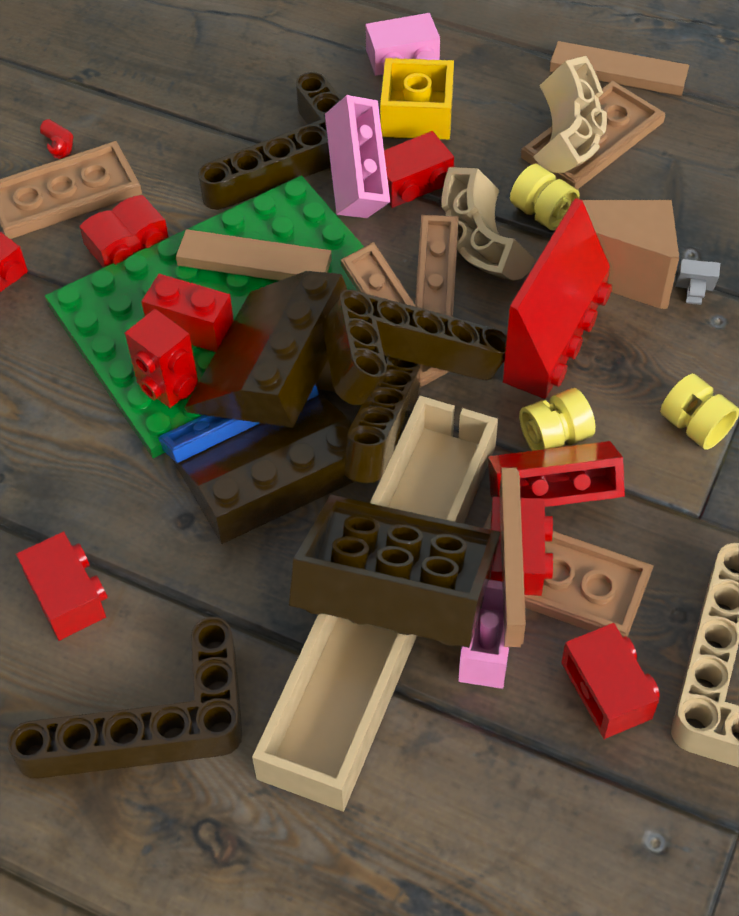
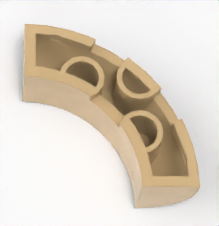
[533,56,607,173]
[441,167,536,281]

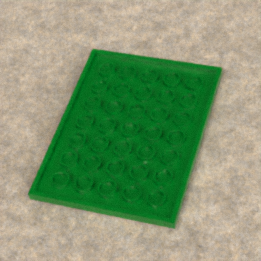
[45,175,364,459]

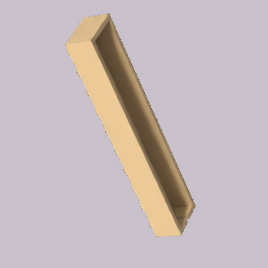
[252,395,498,812]

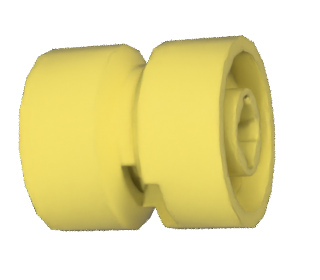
[510,164,580,231]
[660,374,739,450]
[519,388,596,451]

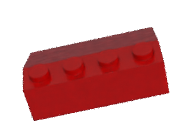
[503,198,612,399]

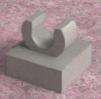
[675,259,720,305]

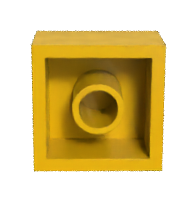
[380,58,454,140]

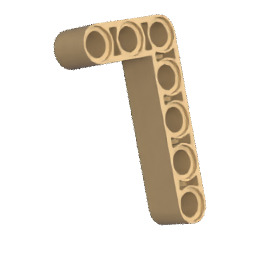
[671,543,739,767]

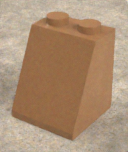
[583,200,679,309]

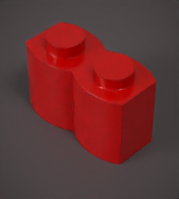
[80,195,168,268]

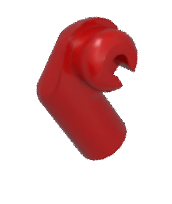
[40,119,74,159]

